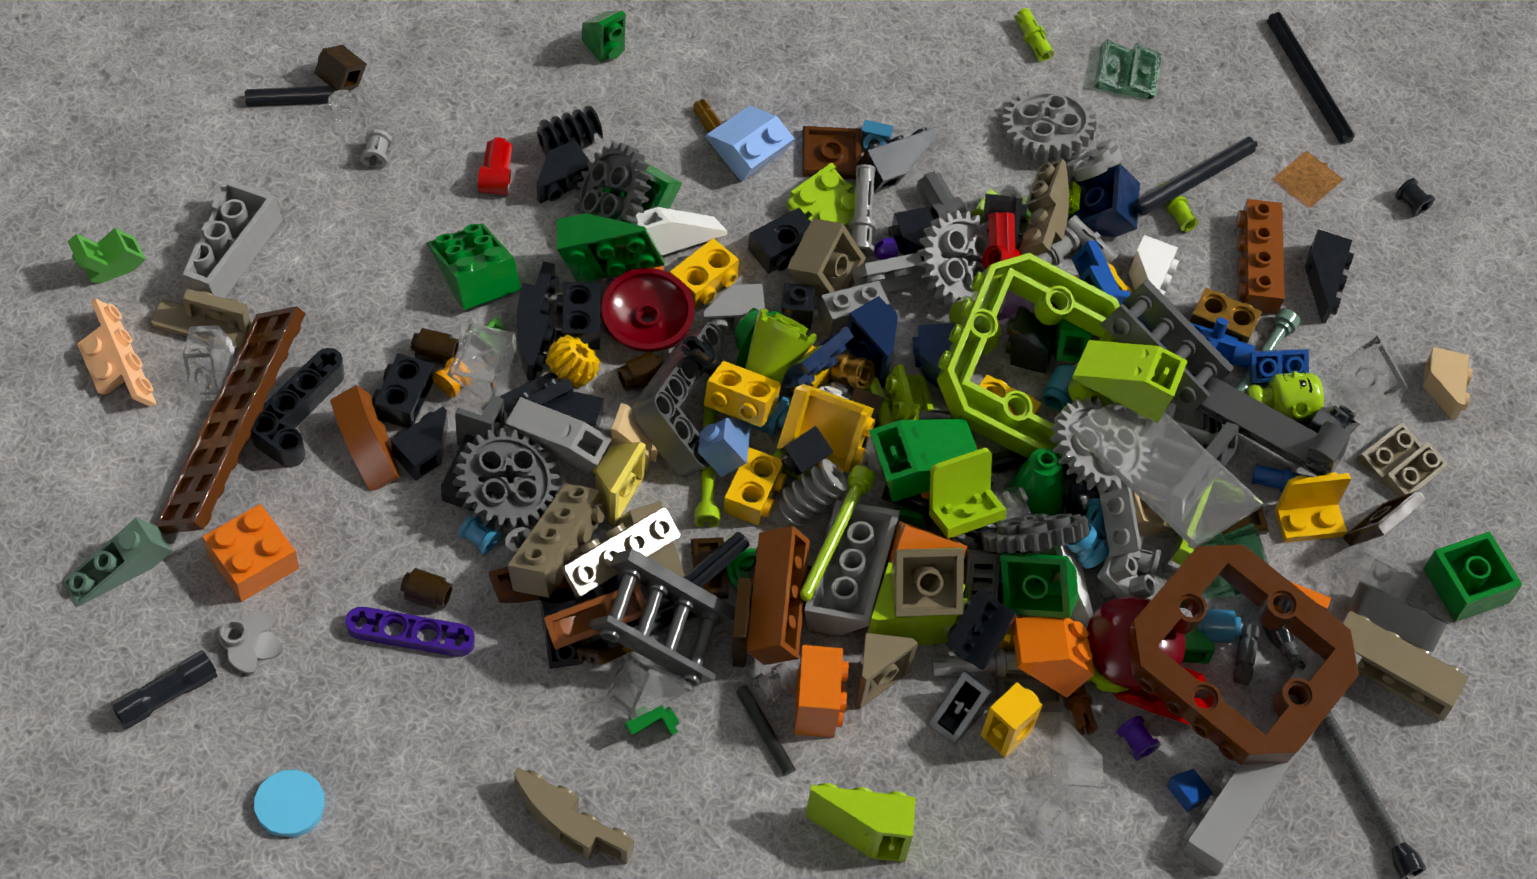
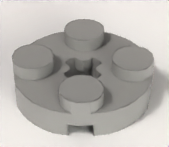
[1066,139,1123,182]

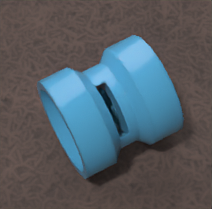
[1066,523,1109,568]

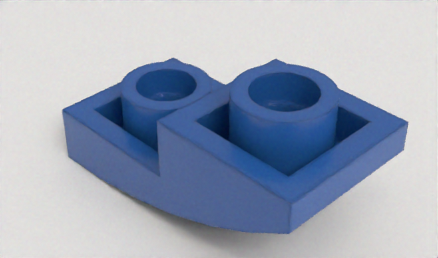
[1250,349,1309,383]

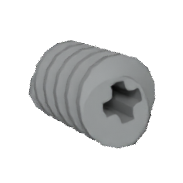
[778,459,849,526]

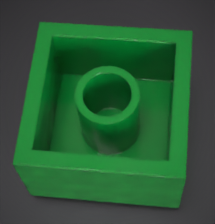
[1423,531,1523,622]

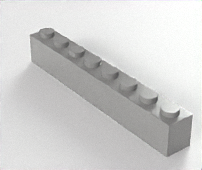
[1183,649,1362,875]

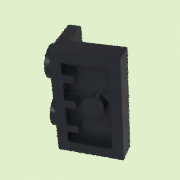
[500,372,574,417]

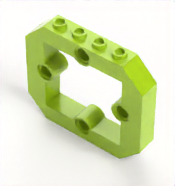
[937,253,1120,459]

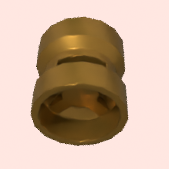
[831,352,875,390]

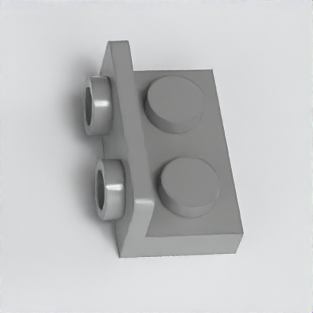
[851,253,922,293]
[1100,487,1141,560]

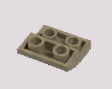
[1357,421,1449,497]

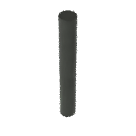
[736,685,796,776]

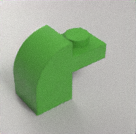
[67,228,146,283]

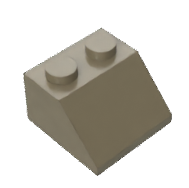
[787,218,866,298]

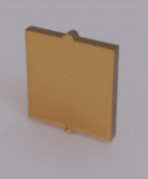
[1274,151,1343,207]

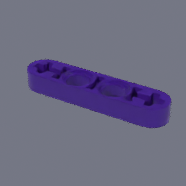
[345,607,475,657]

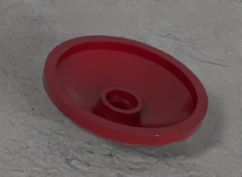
[601,268,694,352]
[1087,596,1185,689]

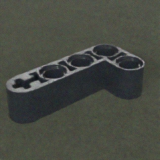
[250,348,345,468]

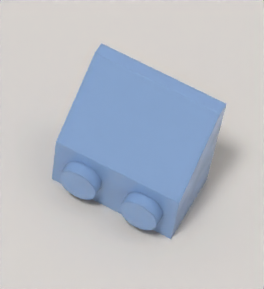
[705,105,795,181]

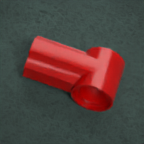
[478,137,513,195]
[982,212,1022,269]

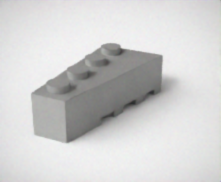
[182,178,283,298]

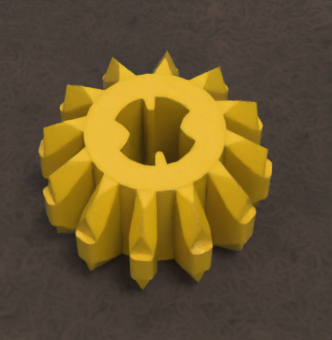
[545,335,600,388]

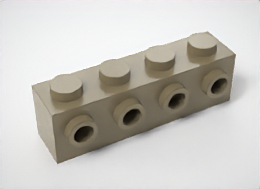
[508,483,606,598]
[1343,610,1469,721]

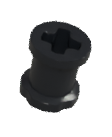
[1395,178,1435,217]

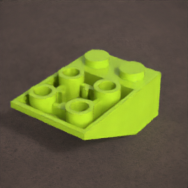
[1071,340,1188,423]
[805,783,916,862]

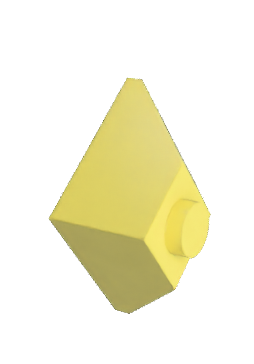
[593,442,646,526]

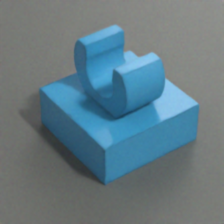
[862,119,893,149]

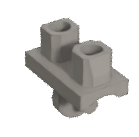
[1097,553,1156,598]

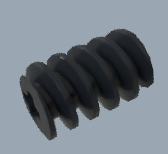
[537,106,603,157]

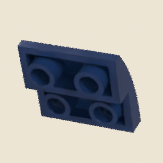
[782,327,854,388]

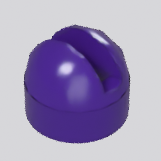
[874,237,898,260]

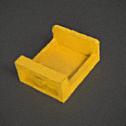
[777,384,875,473]

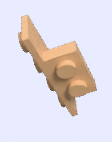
[77,298,157,407]

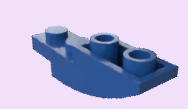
[1071,241,1147,328]

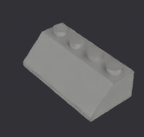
[804,500,900,636]

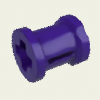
[1117,715,1161,761]

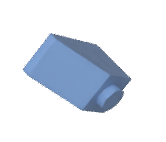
[698,418,751,477]

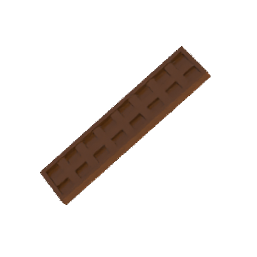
[154,306,306,534]

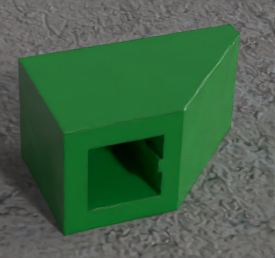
[582,10,626,63]
[1053,319,1091,363]

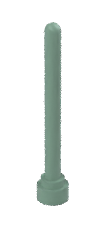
[1236,308,1300,393]

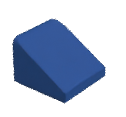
[1167,768,1214,813]

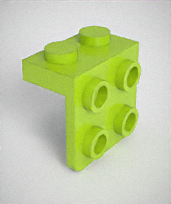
[929,448,1006,539]

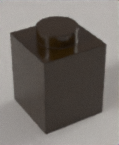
[314,45,367,93]

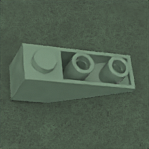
[62,518,173,607]

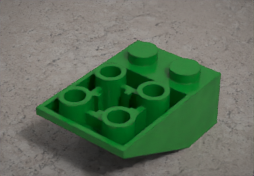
[557,213,665,282]
[427,223,521,310]
[869,419,978,502]

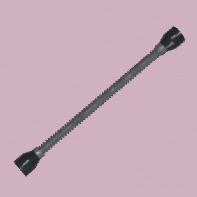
[1262,613,1426,879]

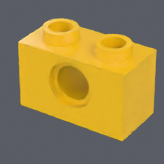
[980,682,1043,758]

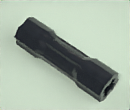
[110,650,218,730]

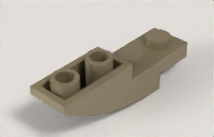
[1019,158,1069,256]
[514,767,634,864]

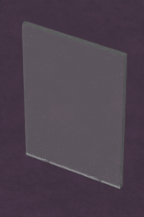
[1068,402,1264,549]

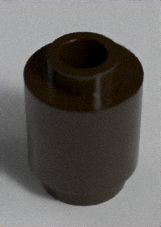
[411,328,459,365]
[617,352,664,391]
[400,568,453,609]

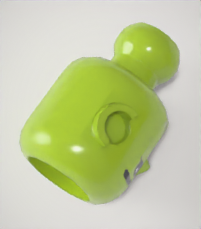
[1245,371,1324,422]

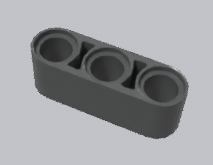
[1345,581,1448,652]

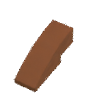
[330,385,400,491]
[543,583,646,650]

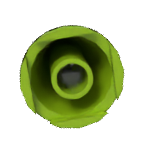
[745,308,817,383]

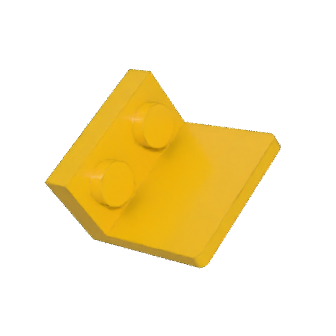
[1274,472,1351,543]

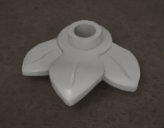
[217,612,284,674]

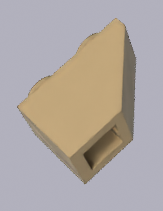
[1423,347,1473,420]

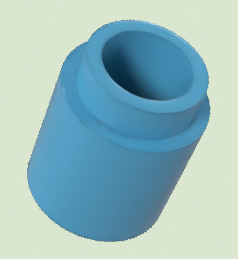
[1042,365,1076,411]
[1197,609,1241,643]

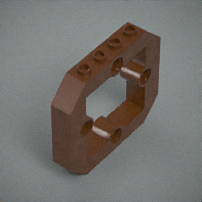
[1126,545,1359,765]

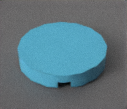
[254,770,325,838]

